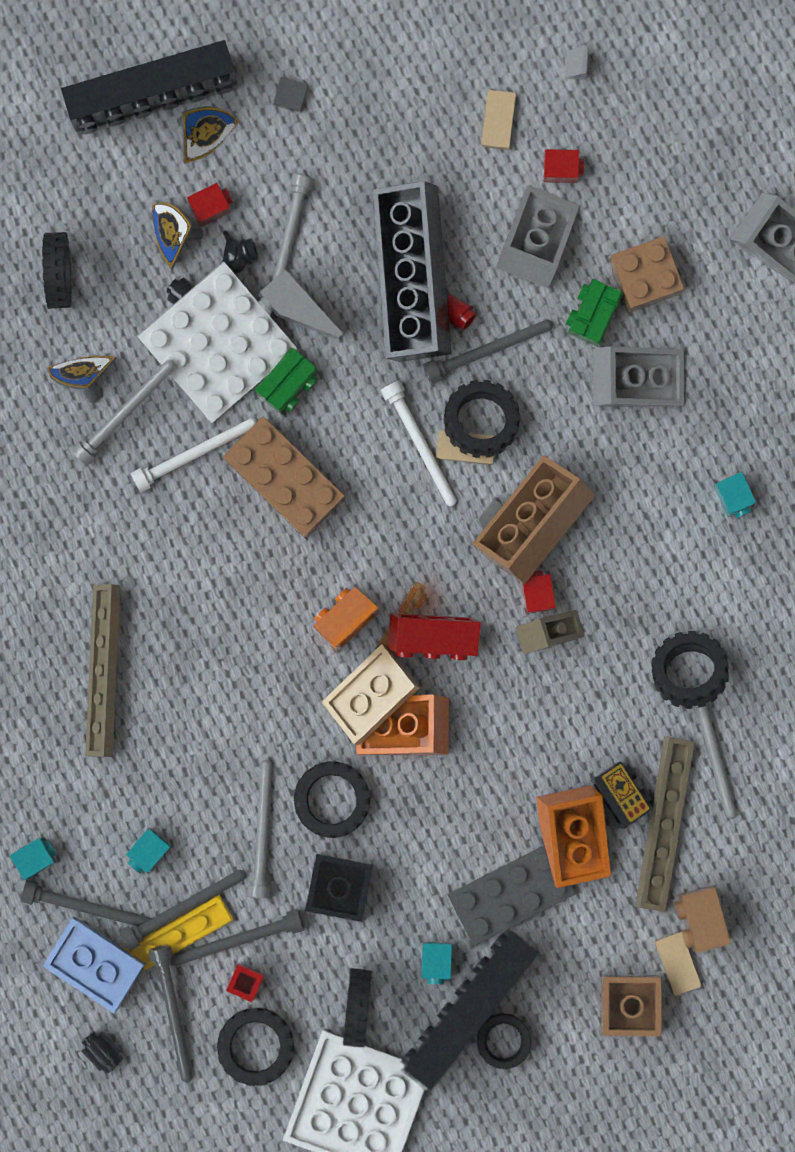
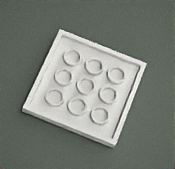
[137,262,297,423]
[283,1030,424,1152]

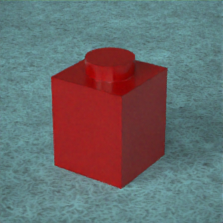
[543,149,584,183]
[187,183,233,227]
[521,570,556,614]
[226,963,265,1003]

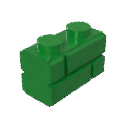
[565,279,623,347]
[255,348,319,415]

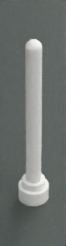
[380,380,457,507]
[130,418,257,493]

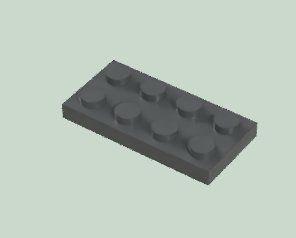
[447,845,576,946]

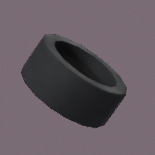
[476,1013,532,1069]

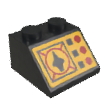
[591,761,653,828]

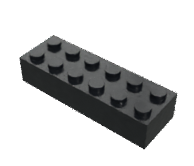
[61,40,238,134]
[372,181,452,362]
[400,931,540,1092]

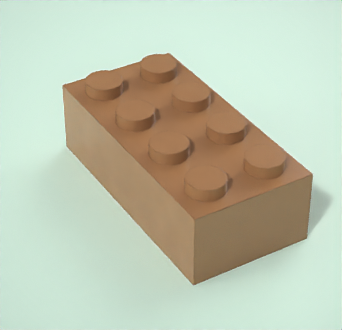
[223,416,345,539]
[472,455,596,584]

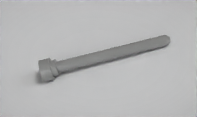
[273,174,314,280]
[72,359,176,465]
[689,684,737,819]
[247,760,272,898]

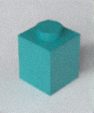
[714,472,756,519]
[126,828,172,874]
[9,837,57,880]
[421,942,452,984]

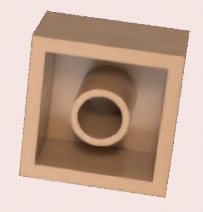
[609,236,684,313]
[674,886,731,953]
[601,975,661,1036]

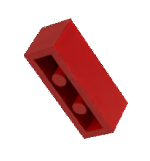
[387,613,481,660]

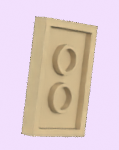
[322,644,419,745]

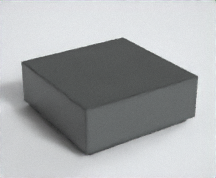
[273,77,308,113]

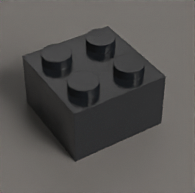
[305,854,373,922]

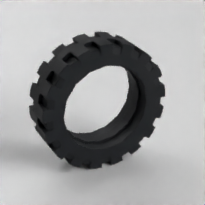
[42,232,72,309]
[443,380,520,458]
[651,631,729,709]
[294,761,370,838]
[343,968,372,1048]
[217,1008,294,1086]

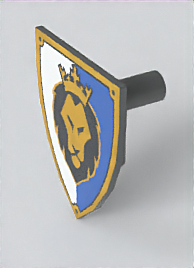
[178,106,239,164]
[152,202,203,269]
[47,356,116,403]

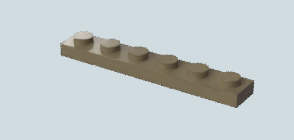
[85,584,120,757]
[635,736,695,912]

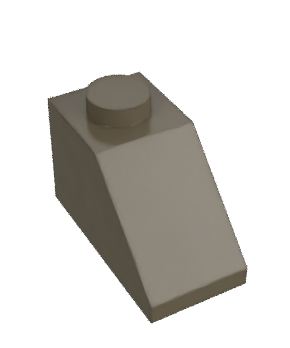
[515,610,585,654]

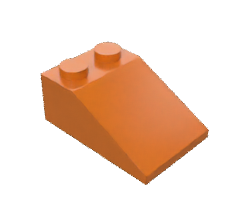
[313,587,378,652]
[356,695,449,756]
[536,786,611,888]

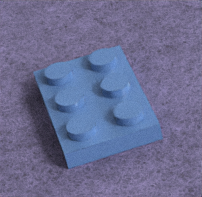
[43,917,146,1013]

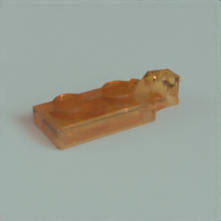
[375,582,427,653]

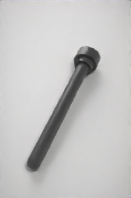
[423,320,553,385]
[119,870,246,951]
[21,880,152,926]
[171,908,305,966]
[148,945,192,1083]

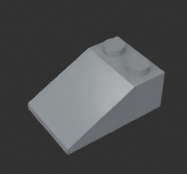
[496,185,580,288]
[731,192,795,284]
[258,269,343,339]
[593,346,684,407]

